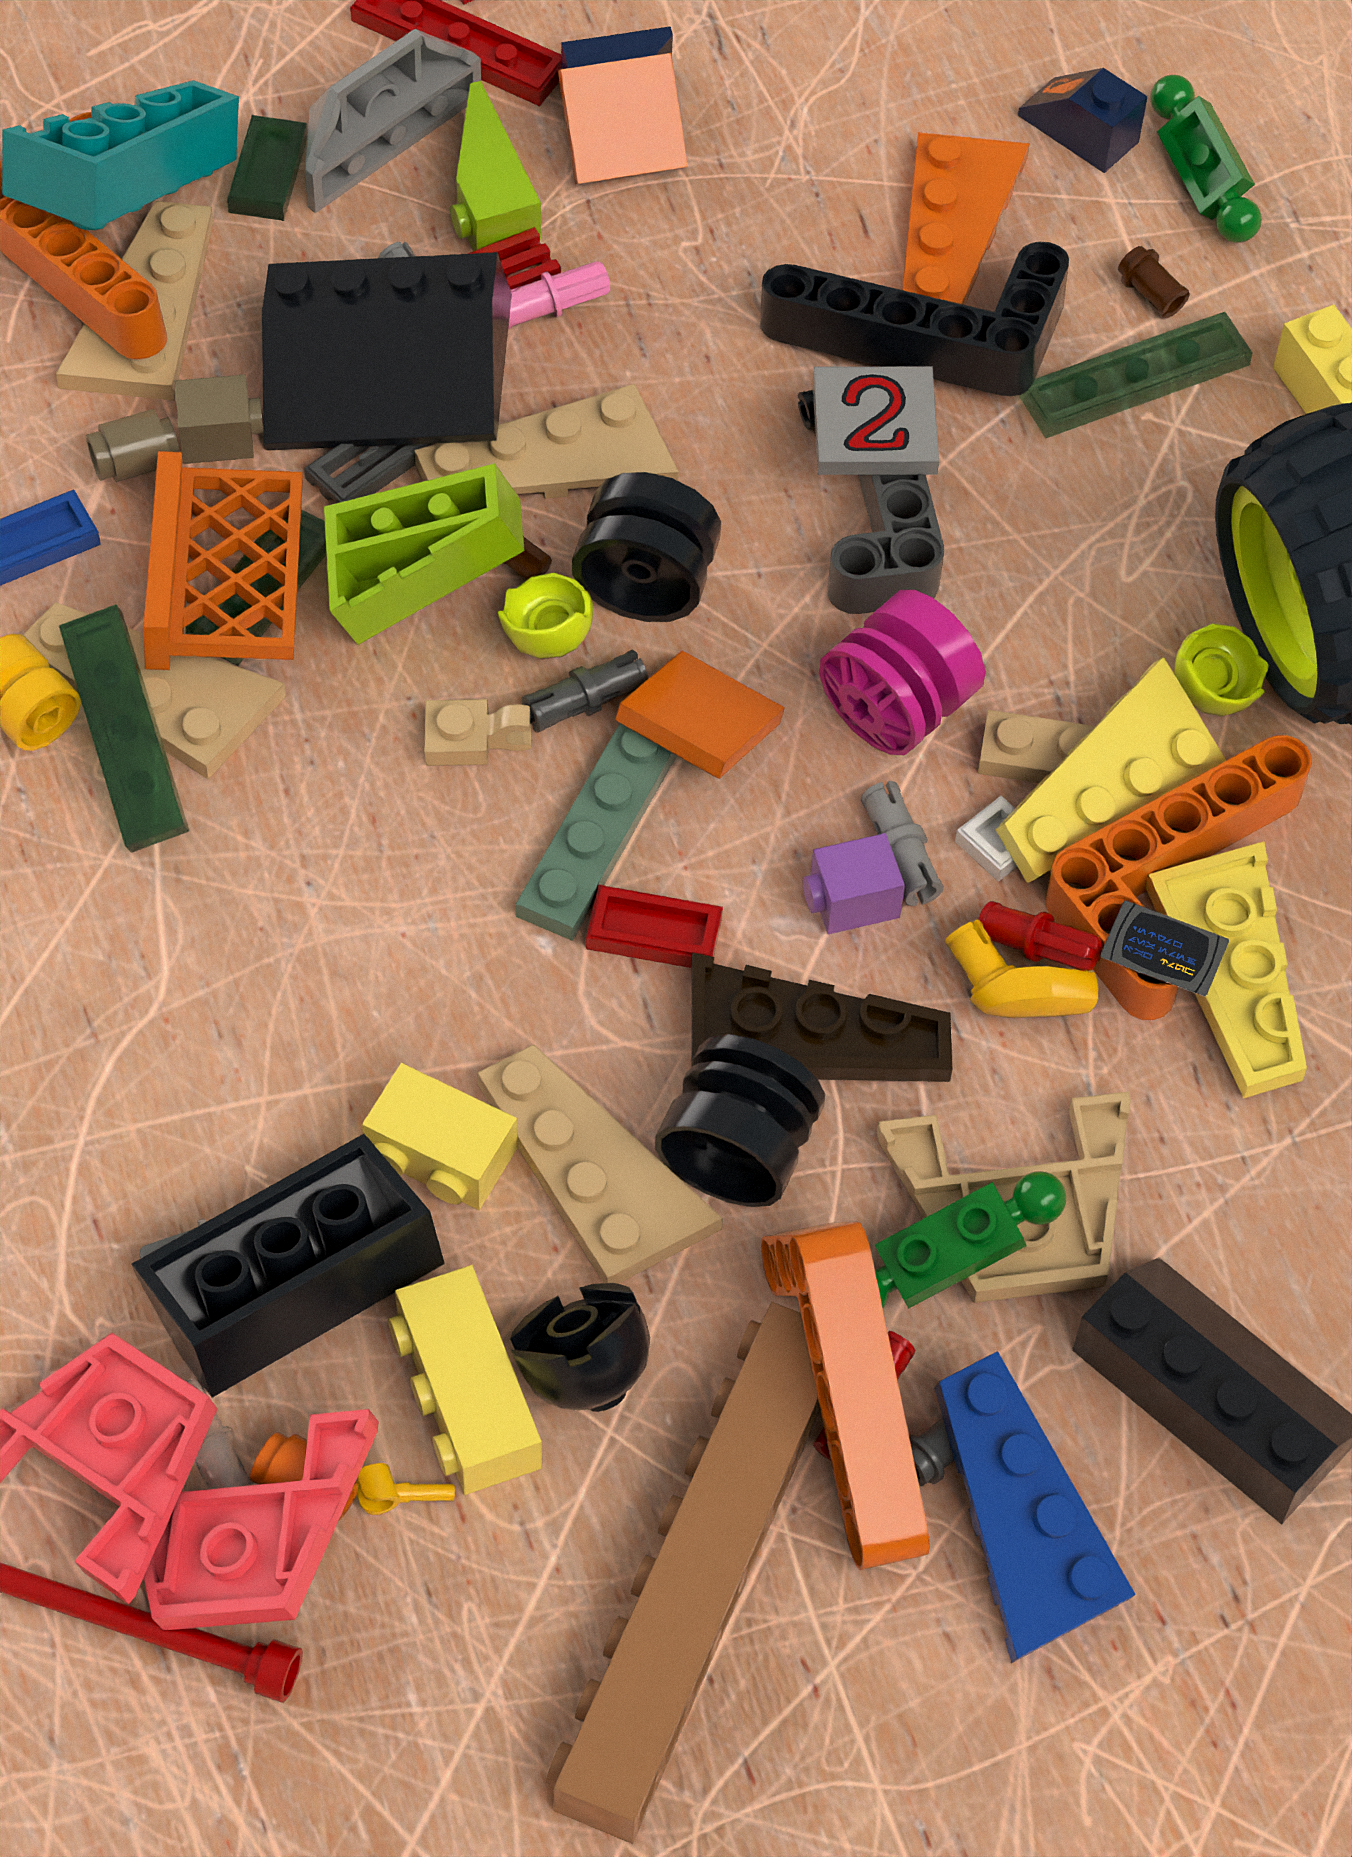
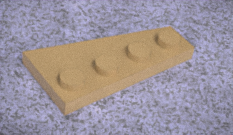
[56,201,214,401]
[414,384,679,499]

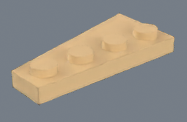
[23,602,286,779]
[477,1044,723,1284]

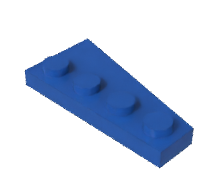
[934,1351,1136,1664]

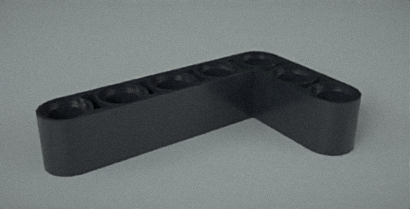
[760,241,1069,396]

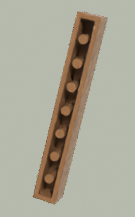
[546,1301,820,1844]

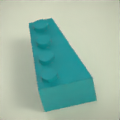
[2,80,239,230]

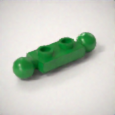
[1150,74,1262,243]
[875,1171,1066,1309]

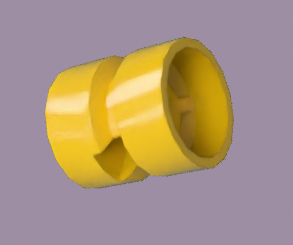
[0,634,81,751]

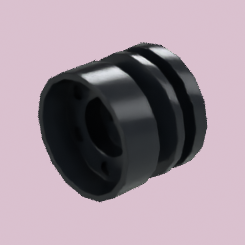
[655,1034,825,1207]

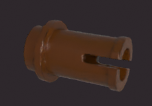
[1118,246,1190,318]

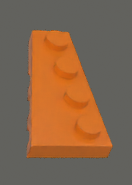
[902,132,1030,305]

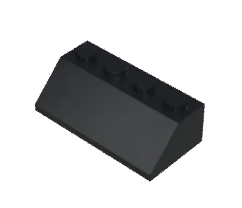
[132,1134,445,1398]
[1072,1257,1352,1525]

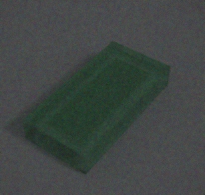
[227,115,308,221]

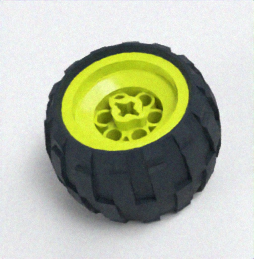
[1215,403,1352,725]

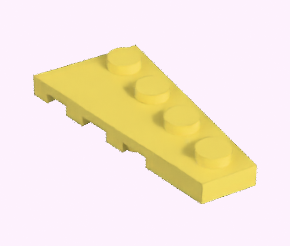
[995,657,1226,884]
[1145,841,1307,1099]

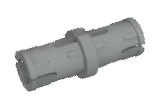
[861,781,944,906]

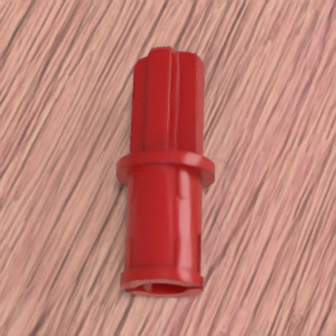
[978,901,1102,972]

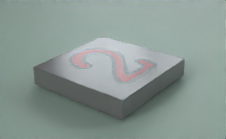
[813,367,939,475]

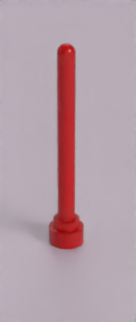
[0,1562,303,1703]

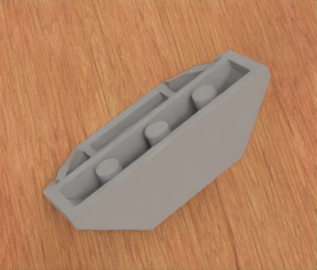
[305,29,481,213]

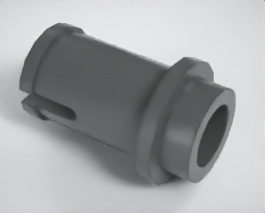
[909,1418,954,1486]

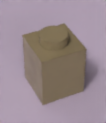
[174,374,264,464]

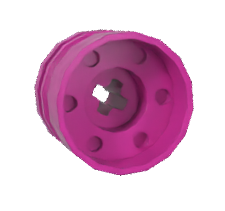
[819,590,986,755]

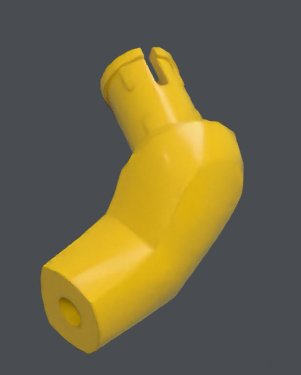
[944,919,1098,1018]

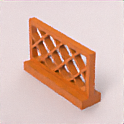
[143,451,303,670]

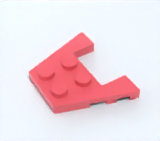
[0,1333,217,1604]
[144,1409,379,1630]

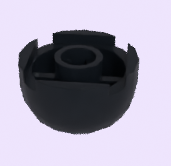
[510,1283,650,1412]

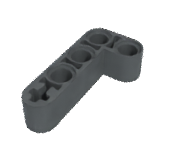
[827,475,944,614]

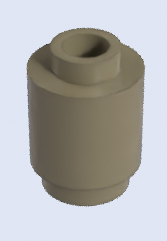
[86,409,179,482]

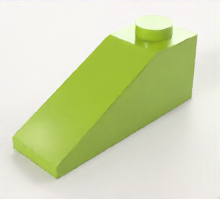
[450,80,541,251]

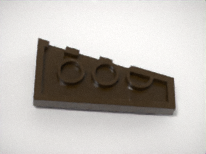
[691,952,953,1082]

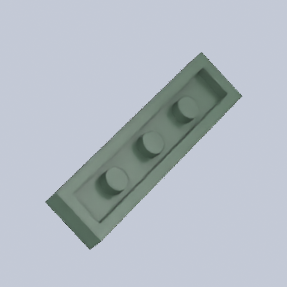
[516,723,677,941]

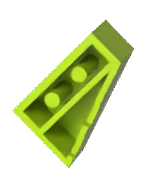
[324,463,525,645]

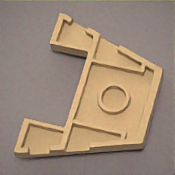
[877,1091,1131,1303]

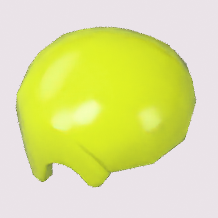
[498,572,593,659]
[1174,624,1269,716]

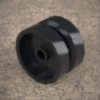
[572,472,721,622]

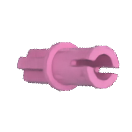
[508,261,610,329]

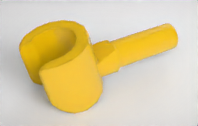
[355,1463,455,1515]

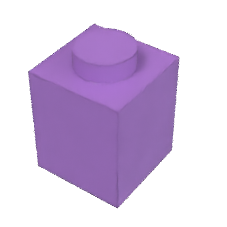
[803,833,905,935]

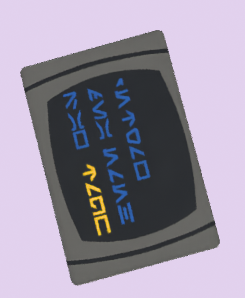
[1100,901,1229,996]

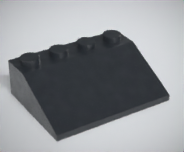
[262,252,512,450]

